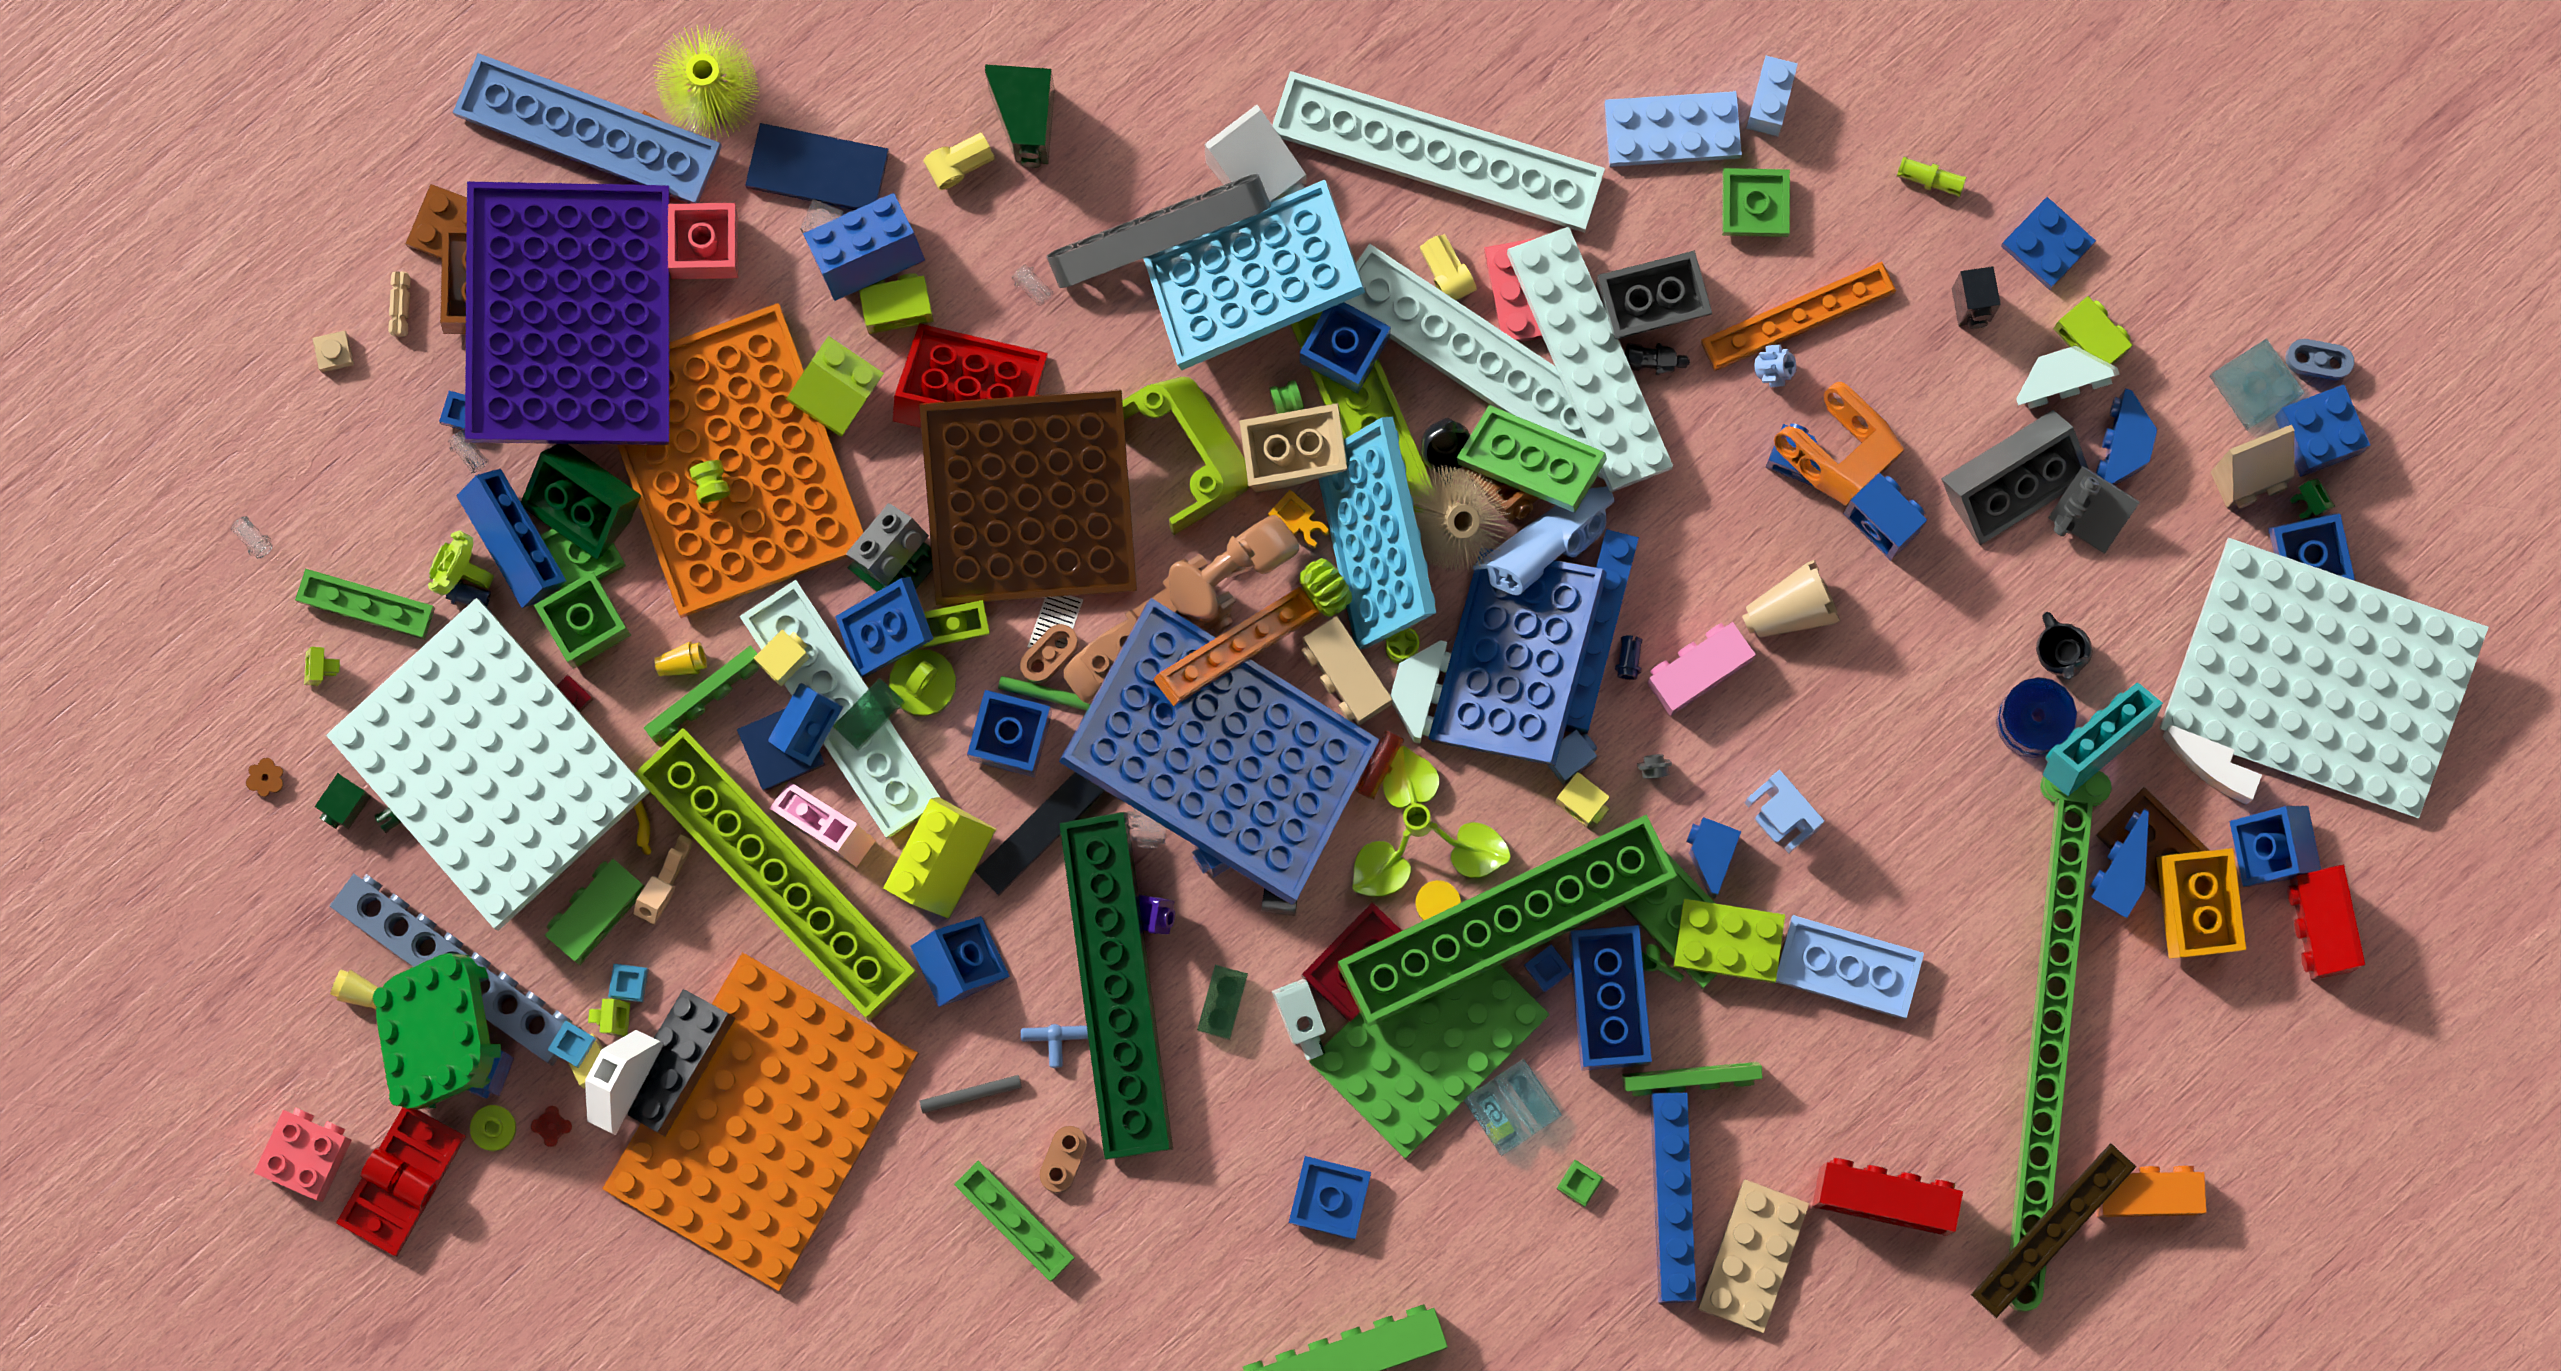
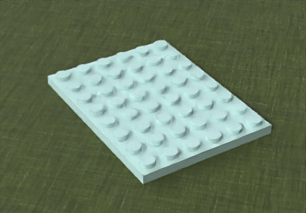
[2160,538,2489,818]
[326,598,650,931]

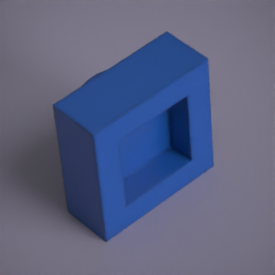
[439,390,465,431]
[1524,944,1572,993]

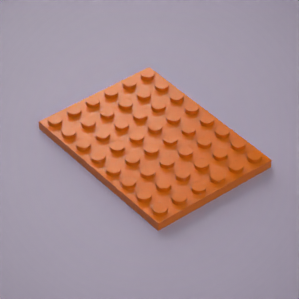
[617,303,864,618]
[602,952,919,1292]

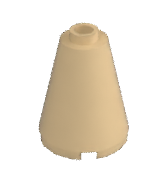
[1742,560,1840,637]

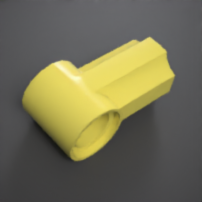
[923,133,995,190]
[1420,234,1477,300]

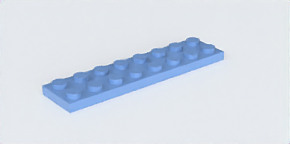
[452,53,722,204]

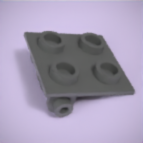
[2048,466,2140,554]

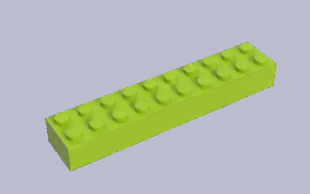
[634,728,918,1022]

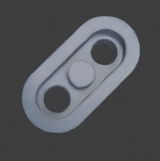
[2285,339,2354,380]

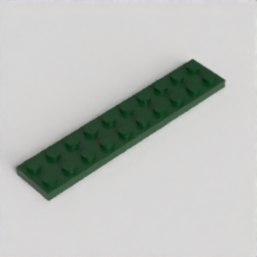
[1059,812,1173,1160]

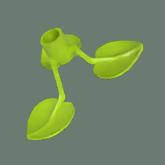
[1352,746,1511,897]

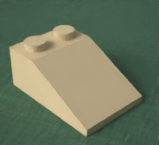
[1240,403,1348,493]
[2211,424,2294,509]

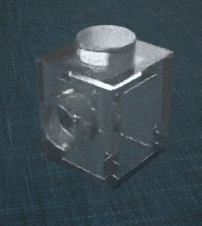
[1127,808,1167,848]

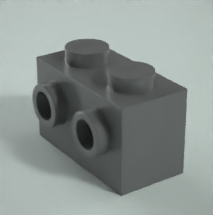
[846,503,929,586]

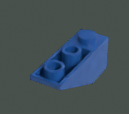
[2089,808,2149,918]

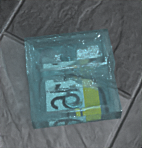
[1464,1059,1562,1157]

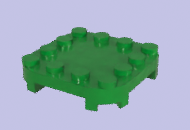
[373,953,501,1110]

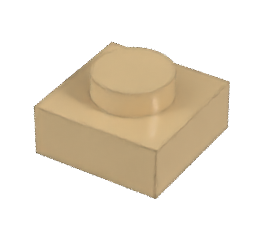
[313,331,354,372]

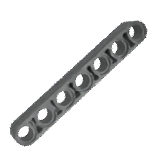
[1046,174,1271,288]

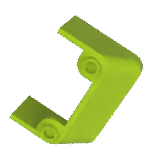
[1123,377,1250,535]

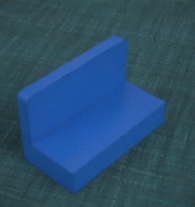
[768,683,843,766]

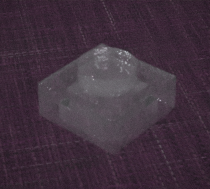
[800,199,844,233]

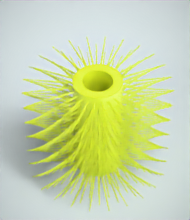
[653,24,760,141]

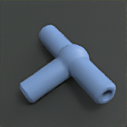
[1021,1024,1088,1068]

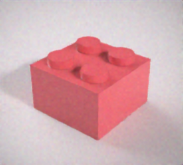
[668,203,738,279]

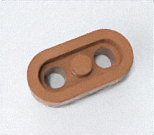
[1020,624,1078,684]
[1040,1126,1087,1193]

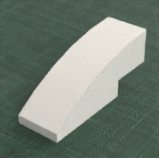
[2163,725,2262,804]

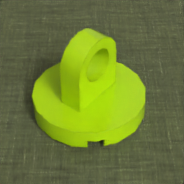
[428,530,494,596]
[889,649,956,717]

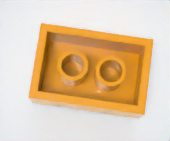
[2156,848,2246,959]

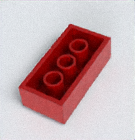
[1812,1158,1963,1236]

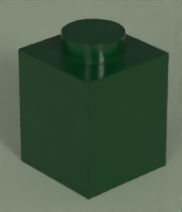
[314,773,371,830]

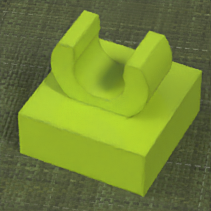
[304,647,340,686]
[588,999,630,1037]

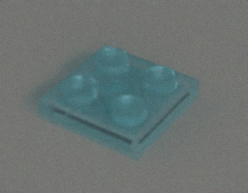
[2209,338,2304,431]

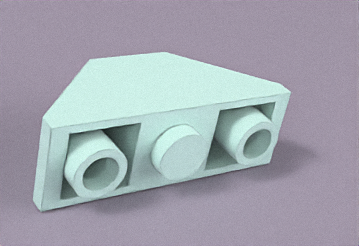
[2016,346,2120,409]
[1390,640,1451,744]

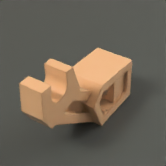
[633,834,693,924]

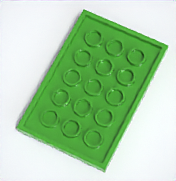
[1309,965,1550,1159]

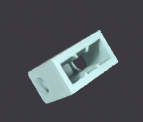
[1272,979,1326,1060]

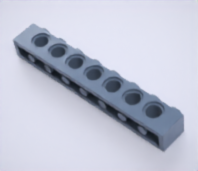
[329,873,573,1066]

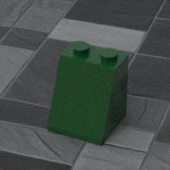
[985,64,1055,168]

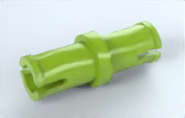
[1897,156,1967,197]

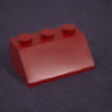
[2287,864,2366,980]

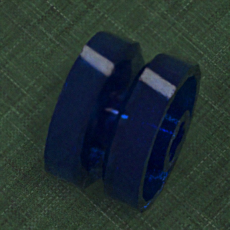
[1996,677,2077,758]

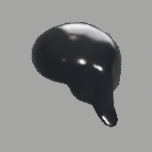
[1421,418,1470,489]
[2036,612,2093,679]

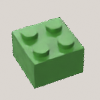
[534,571,631,669]

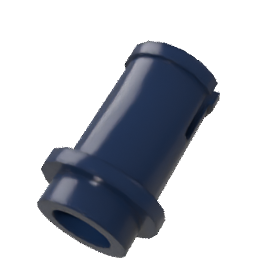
[446,579,491,607]
[1615,635,1643,680]

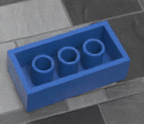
[1569,925,1652,1071]

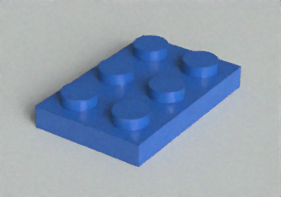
[835,577,934,678]

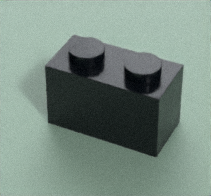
[1952,266,2001,329]

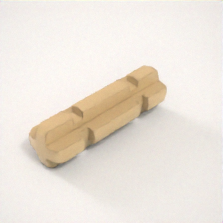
[388,271,411,337]

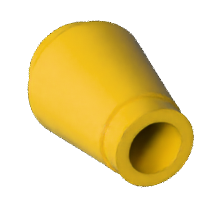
[654,641,707,677]

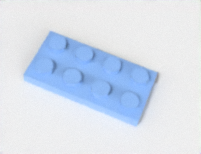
[1604,91,1742,167]
[1776,915,1924,1019]

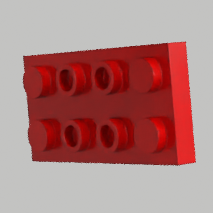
[336,1107,466,1257]

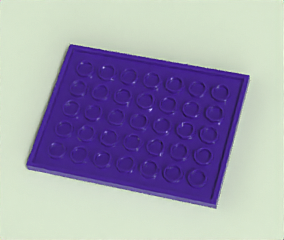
[465,181,669,445]

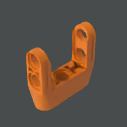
[1774,382,1905,506]

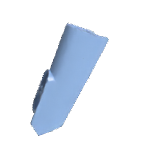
[1473,486,1614,595]

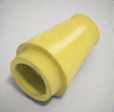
[330,969,378,1009]

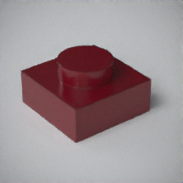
[556,674,593,712]

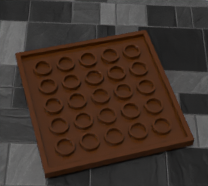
[919,389,1137,605]

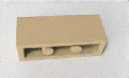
[1301,616,1392,726]

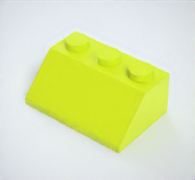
[883,797,997,918]

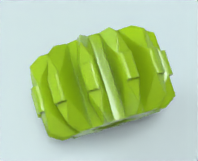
[1299,558,1352,617]

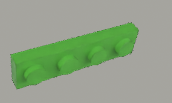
[295,568,435,640]
[643,645,759,743]
[1622,1062,1763,1096]
[954,1160,1075,1282]

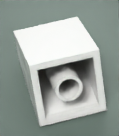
[1205,105,1306,203]

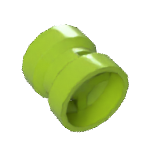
[689,460,731,503]
[1385,627,1420,664]

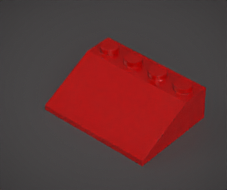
[892,323,1048,428]

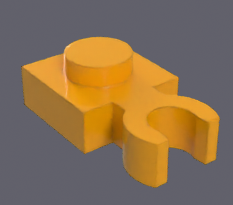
[1268,490,1329,549]

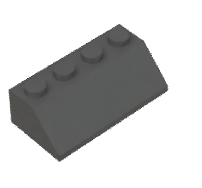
[1941,410,2089,545]

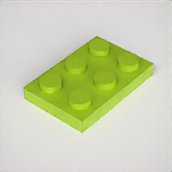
[1673,899,1785,983]

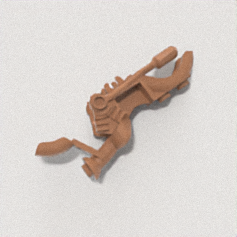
[1063,515,1299,704]

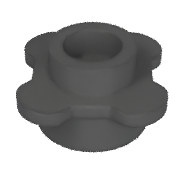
[1637,754,1672,778]

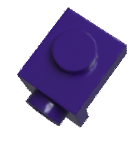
[1139,894,1175,934]

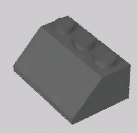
[1596,250,1712,339]

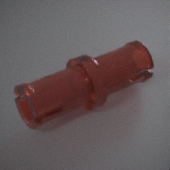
[1355,730,1404,800]

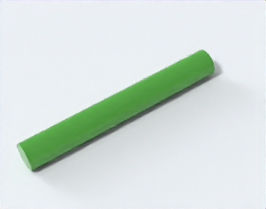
[998,676,1090,711]

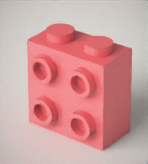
[254,1108,352,1202]

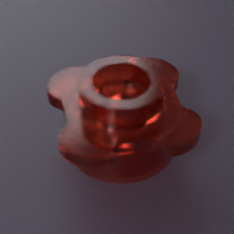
[531,1106,572,1147]

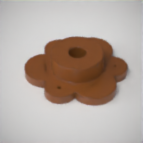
[246,758,284,797]

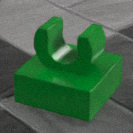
[2290,478,2335,519]

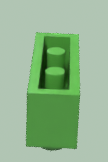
[545,858,645,965]

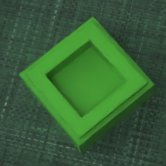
[1556,1159,1604,1207]

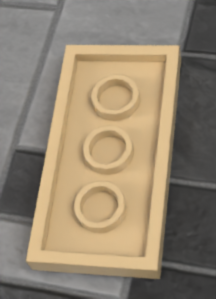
[1698,1179,1809,1334]

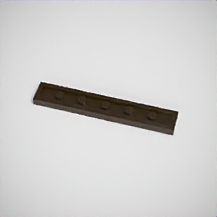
[1970,1143,2137,1319]

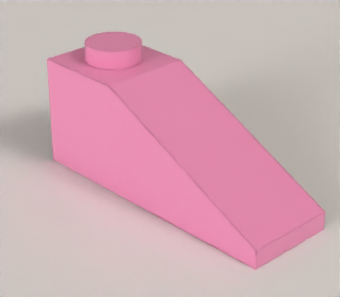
[770,781,876,868]

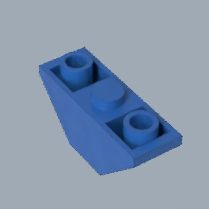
[2096,388,2157,486]

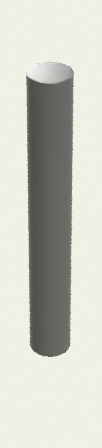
[919,1075,1022,1114]

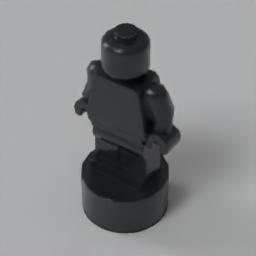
[1625,343,1690,375]

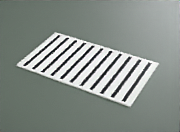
[1027,595,1083,649]

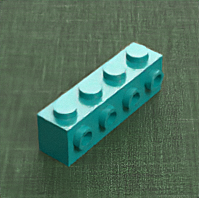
[2043,682,2163,796]

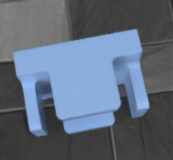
[1744,769,1824,854]

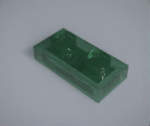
[833,678,905,751]
[1197,965,1248,1040]

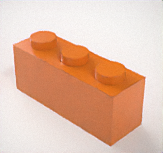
[2097,1166,2206,1217]

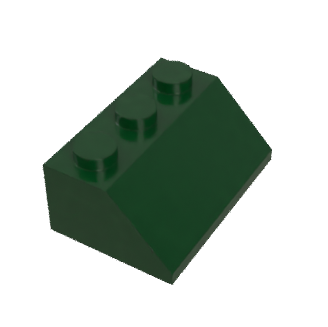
[521,444,642,560]

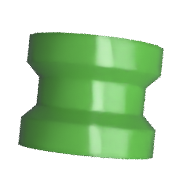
[1269,380,1304,414]

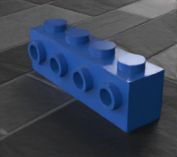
[456,468,567,608]

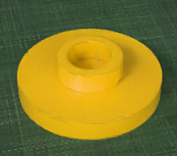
[1415,880,1461,921]

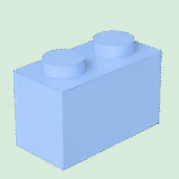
[1746,56,1798,136]

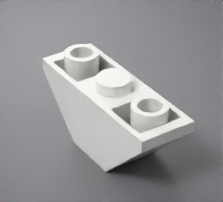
[585,1030,664,1135]

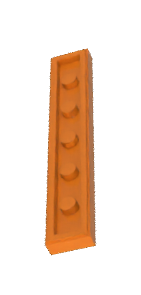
[1701,261,1896,372]
[1153,586,1320,706]

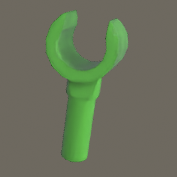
[1642,944,1684,983]

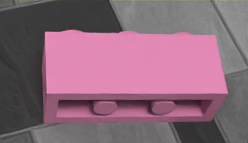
[1647,622,1756,716]

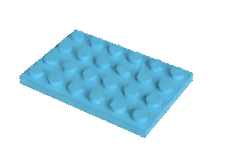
[1143,180,1366,370]
[1318,417,1436,649]

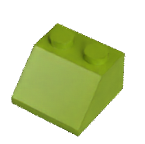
[786,336,884,437]

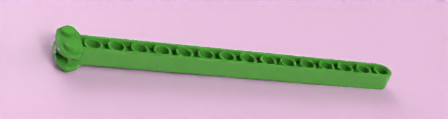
[2009,771,2112,1312]

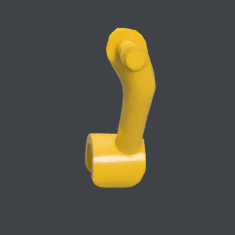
[634,800,651,855]

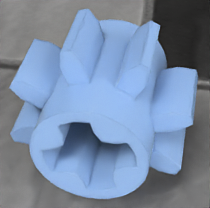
[1755,345,1796,387]

